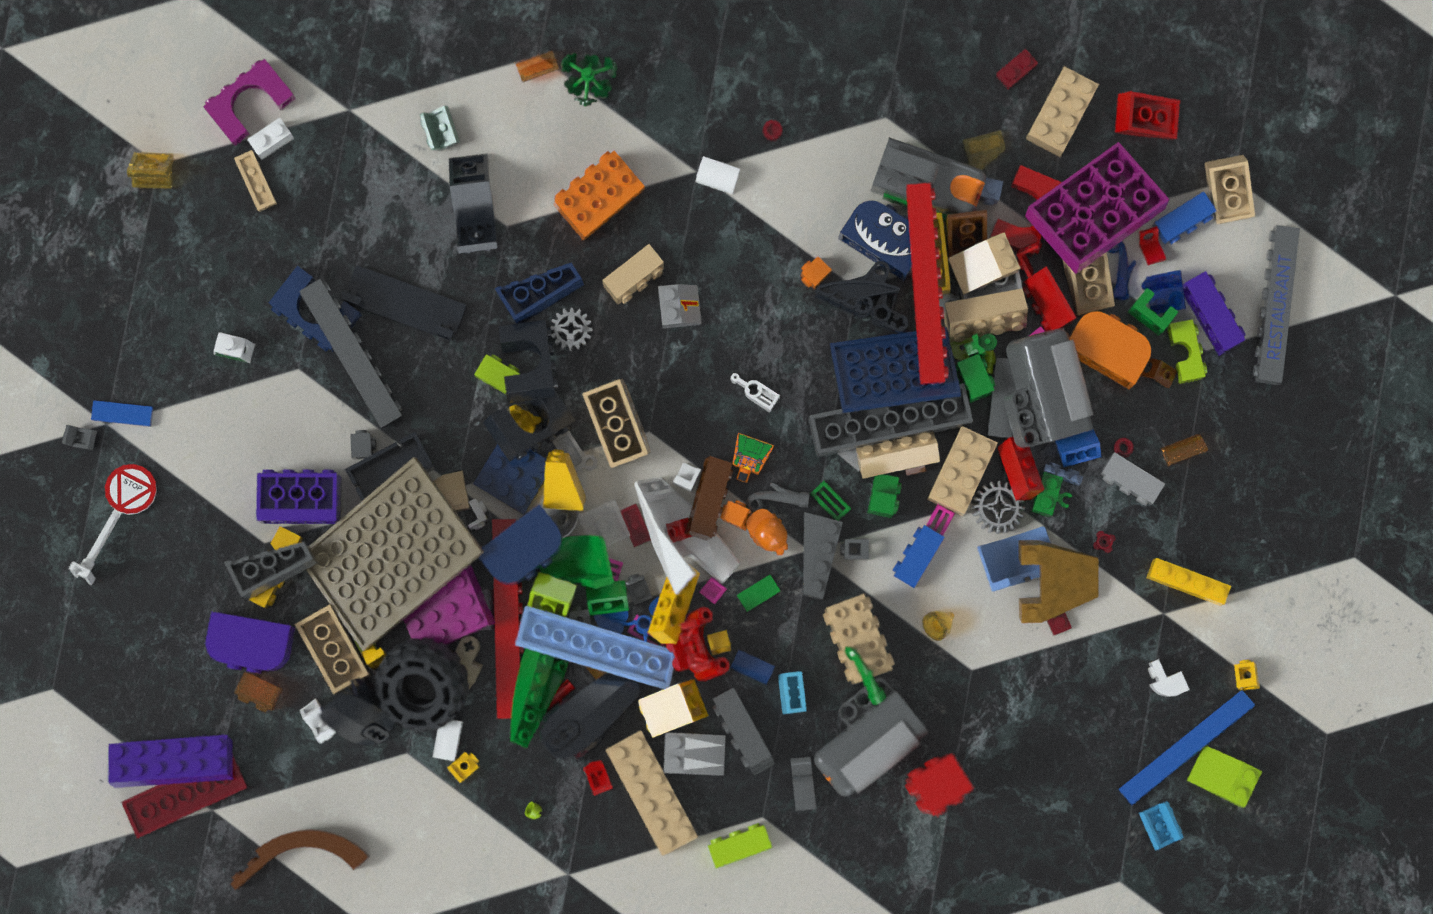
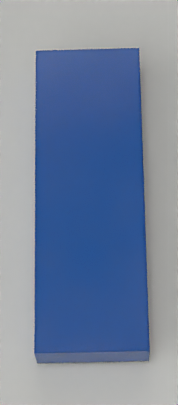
[91,401,153,427]

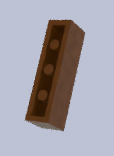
[685,456,733,541]

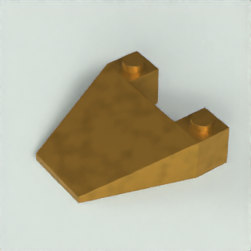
[1019,540,1099,623]

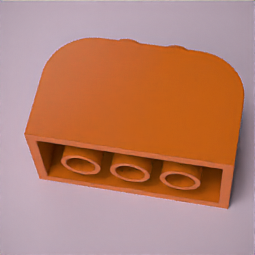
[1069,311,1151,389]

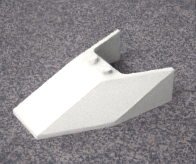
[634,477,741,594]

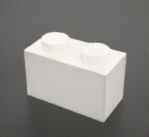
[247,118,294,160]

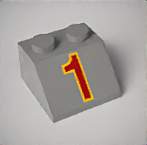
[658,284,702,329]

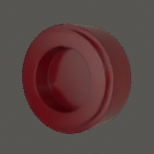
[763,120,783,140]

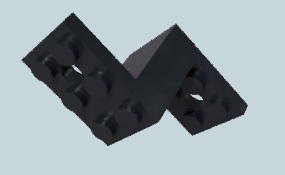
[449,153,497,254]

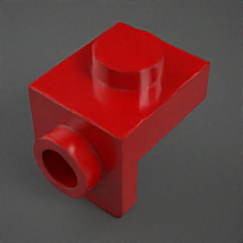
[666,517,693,543]
[583,760,613,796]

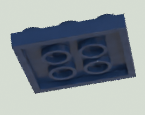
[473,444,546,515]

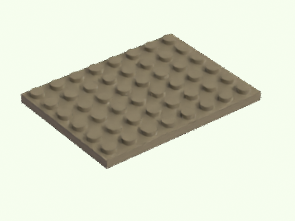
[306,457,484,651]

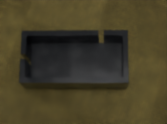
[345,432,436,501]

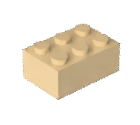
[602,244,664,305]

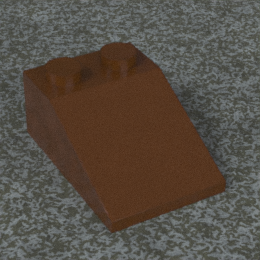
[944,210,987,258]

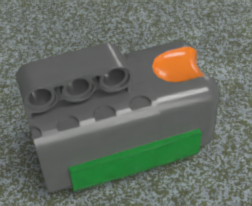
[870,137,986,222]

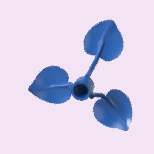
[594,597,659,642]

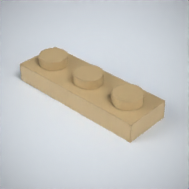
[234,150,277,212]

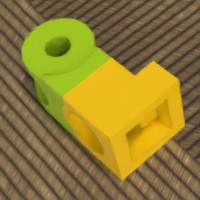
[354,639,387,670]

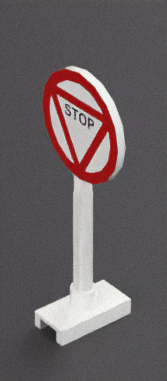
[69,464,157,585]

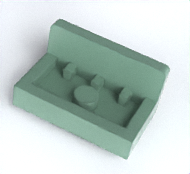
[420,106,460,151]

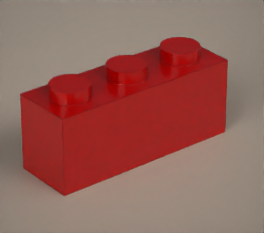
[997,436,1044,501]

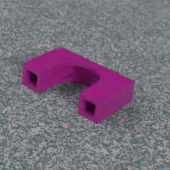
[203,58,296,146]

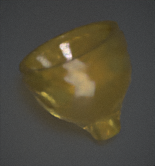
[922,610,954,641]

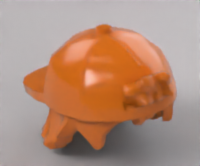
[746,509,788,556]

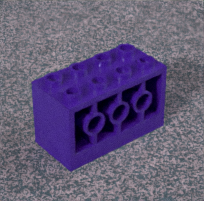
[256,469,342,524]

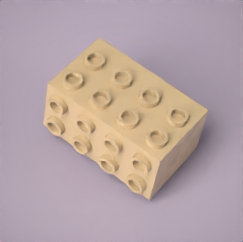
[823,594,894,685]

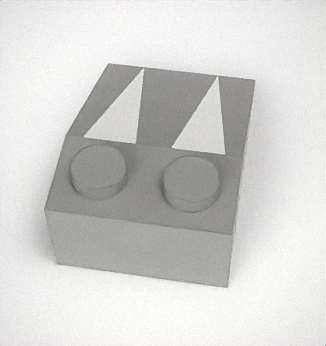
[664,733,725,776]

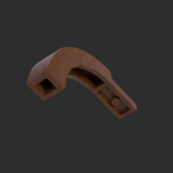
[230,830,370,890]

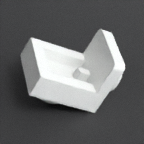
[468,498,488,531]

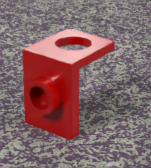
[1139,226,1166,265]
[1016,240,1041,278]

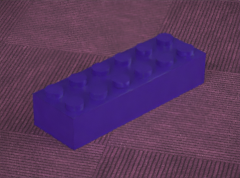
[108,735,233,788]

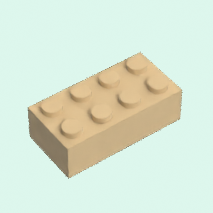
[1026,66,1099,157]
[945,288,1028,342]
[927,426,997,516]
[295,605,371,695]

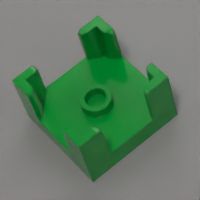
[1128,288,1178,336]

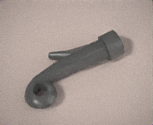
[745,482,810,513]

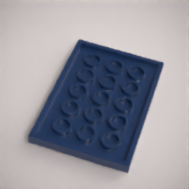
[830,327,961,413]

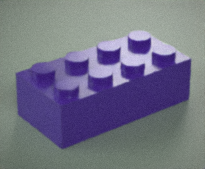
[1179,271,1246,356]

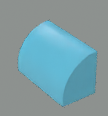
[778,671,807,714]

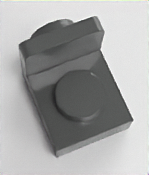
[625,573,652,605]

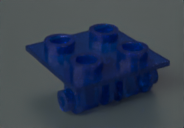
[1141,270,1186,314]

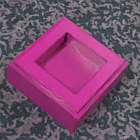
[699,577,727,605]

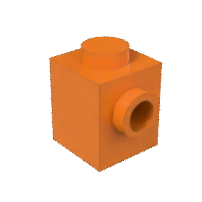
[801,256,832,289]
[720,500,753,531]

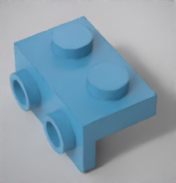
[1139,801,1184,850]

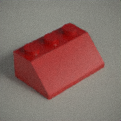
[1022,266,1076,331]

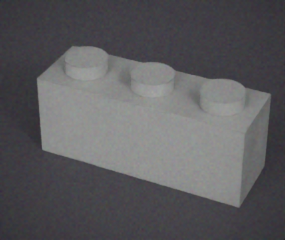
[1100,452,1165,506]

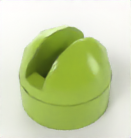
[525,802,542,819]

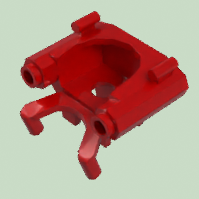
[666,607,729,682]

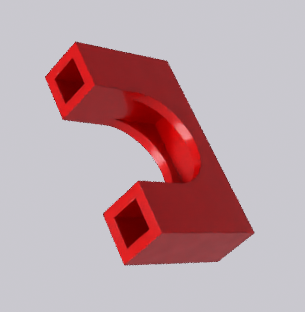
[989,165,1062,258]

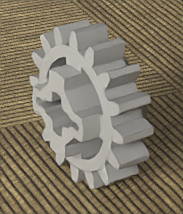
[551,308,593,351]

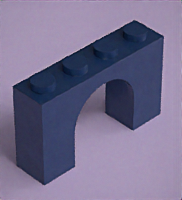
[269,266,362,352]

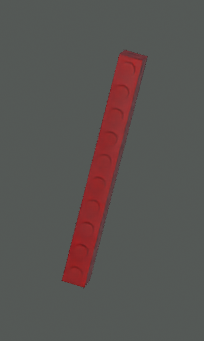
[906,183,948,385]
[492,519,524,719]

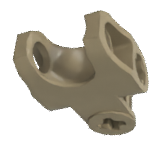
[448,636,483,689]

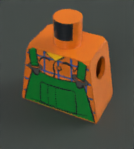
[732,433,774,483]

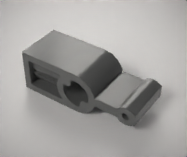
[791,757,816,811]

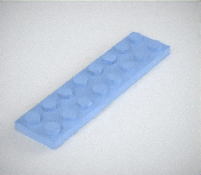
[515,606,675,689]

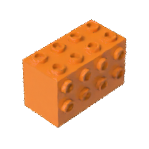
[553,150,645,241]

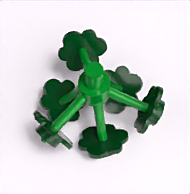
[561,53,617,107]

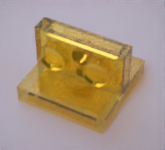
[127,152,174,189]

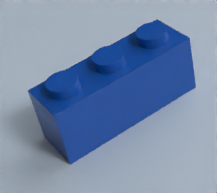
[1152,191,1217,245]
[892,525,945,588]

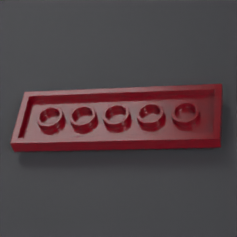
[121,755,248,838]

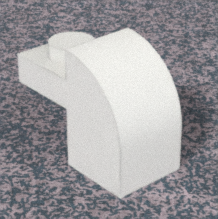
[1148,659,1189,697]
[300,699,336,744]

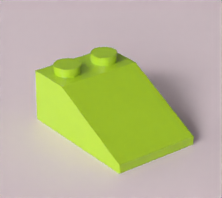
[528,572,577,618]
[1187,746,1262,808]

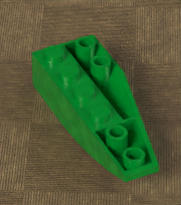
[510,648,569,748]

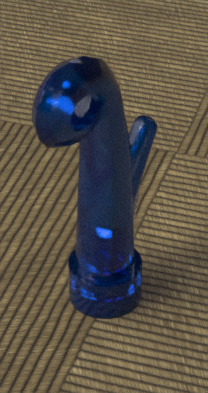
[1108,241,1137,300]

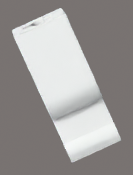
[731,373,780,412]

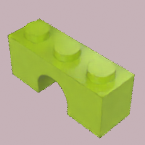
[1167,319,1207,384]

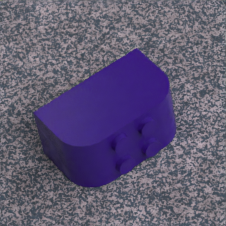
[206,612,295,674]

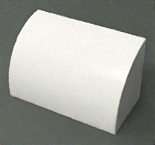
[696,156,740,194]
[433,720,463,761]

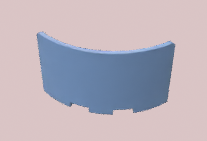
[977,526,1051,592]

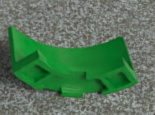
[540,535,614,589]

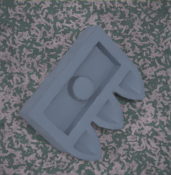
[1041,462,1083,486]

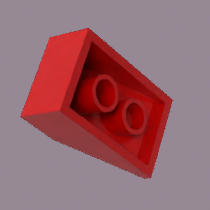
[1115,91,1180,139]

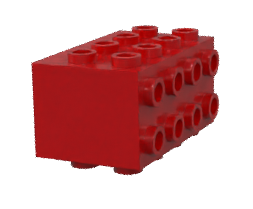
[904,754,973,816]

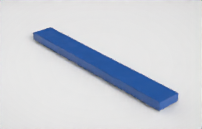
[1119,690,1255,805]

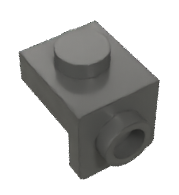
[62,425,97,451]

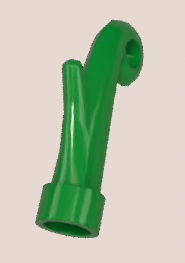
[844,646,886,704]

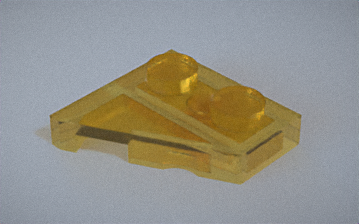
[962,130,1006,170]

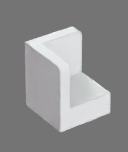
[673,463,701,492]

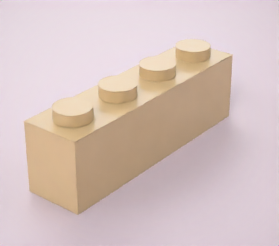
[856,432,940,478]

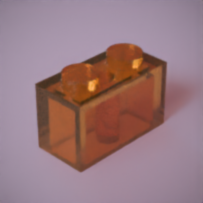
[234,672,283,712]

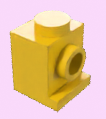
[707,630,731,656]
[1234,660,1260,691]
[447,752,479,783]

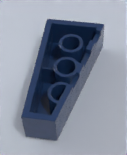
[494,263,584,324]

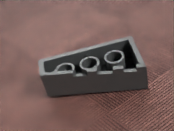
[803,512,843,600]
[224,542,317,601]

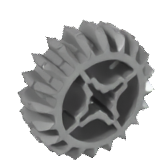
[971,481,1025,534]

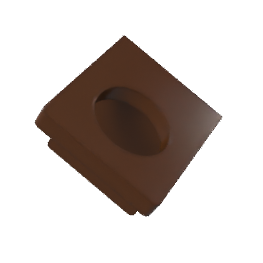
[1140,358,1177,388]

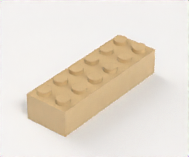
[606,731,698,856]

